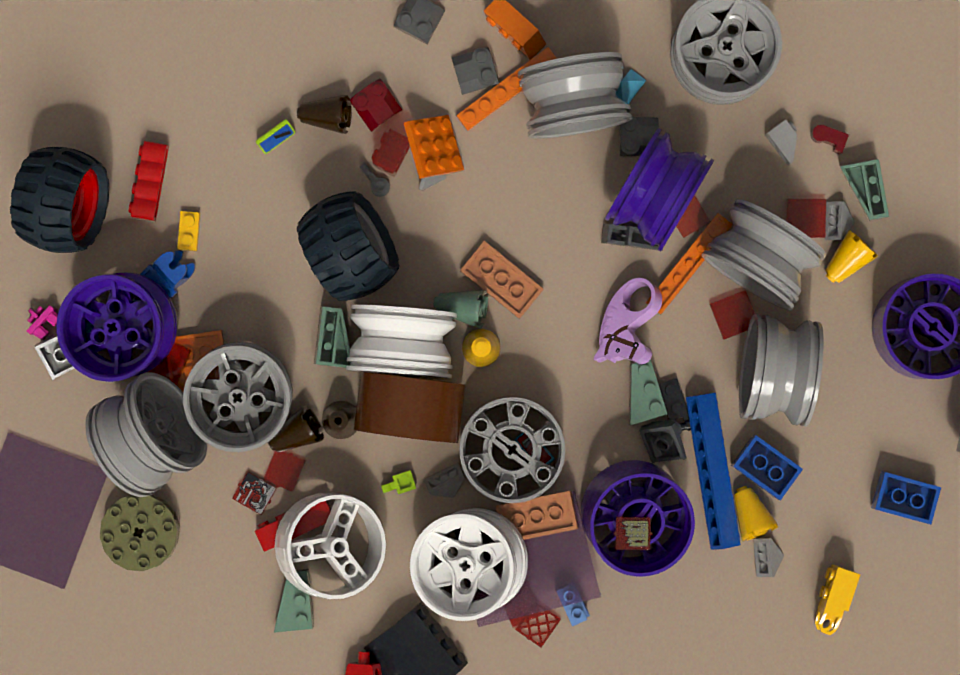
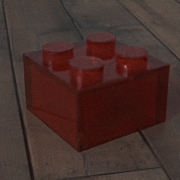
[371,129,410,177]

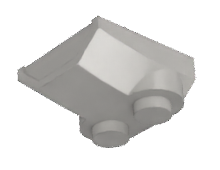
[35,333,75,380]

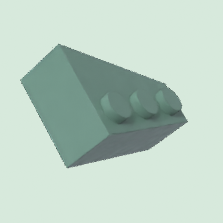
[840,159,889,221]
[314,306,351,368]
[629,359,667,425]
[274,569,314,633]

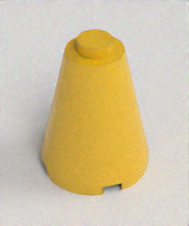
[825,230,878,283]
[462,329,500,367]
[734,486,778,542]

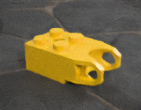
[815,564,861,635]

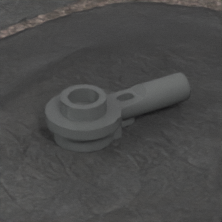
[359,163,390,197]

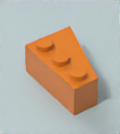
[484,0,546,60]

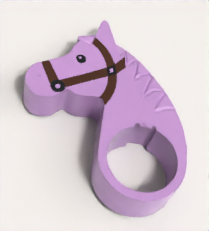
[594,278,662,364]

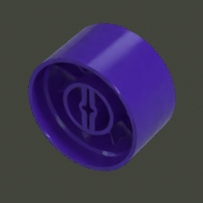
[872,274,960,379]
[581,460,695,577]

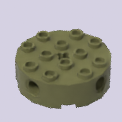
[100,495,180,571]

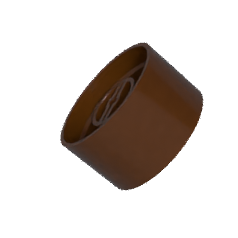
[354,371,465,443]

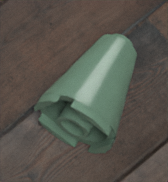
[433,290,488,328]

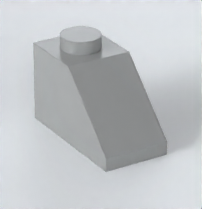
[765,119,797,166]

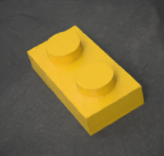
[177,211,201,251]

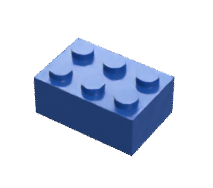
[731,434,803,501]
[871,471,941,525]

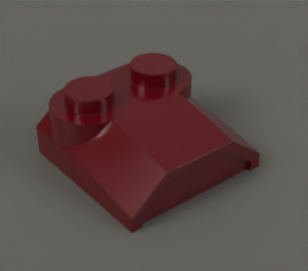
[350,78,402,132]

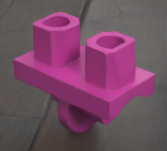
[26,305,58,340]

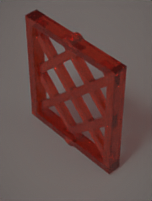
[515,601,561,648]

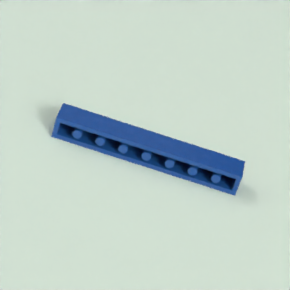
[686,392,741,550]

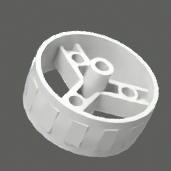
[275,492,386,599]

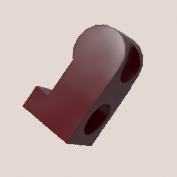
[810,125,849,154]

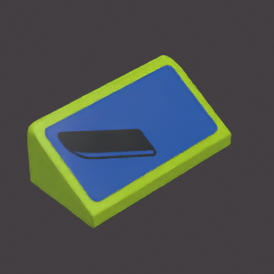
[256,119,296,154]

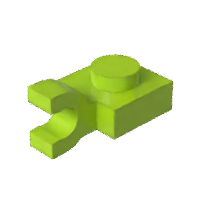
[381,470,416,494]

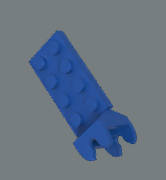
[113,250,195,337]

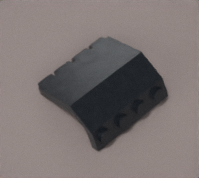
[364,602,468,675]

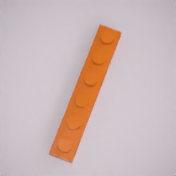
[456,47,557,131]
[645,213,733,315]

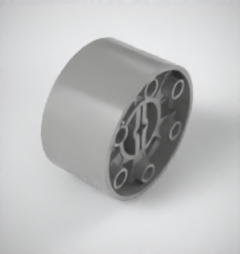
[459,397,565,503]

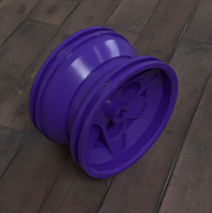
[605,128,714,252]
[56,272,177,382]

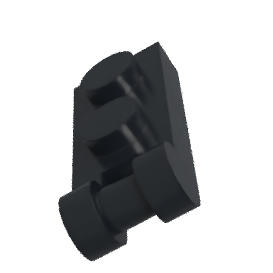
[658,378,691,431]

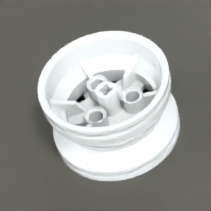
[346,305,457,378]
[410,508,528,621]

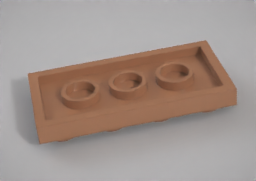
[460,241,544,319]
[495,490,579,540]

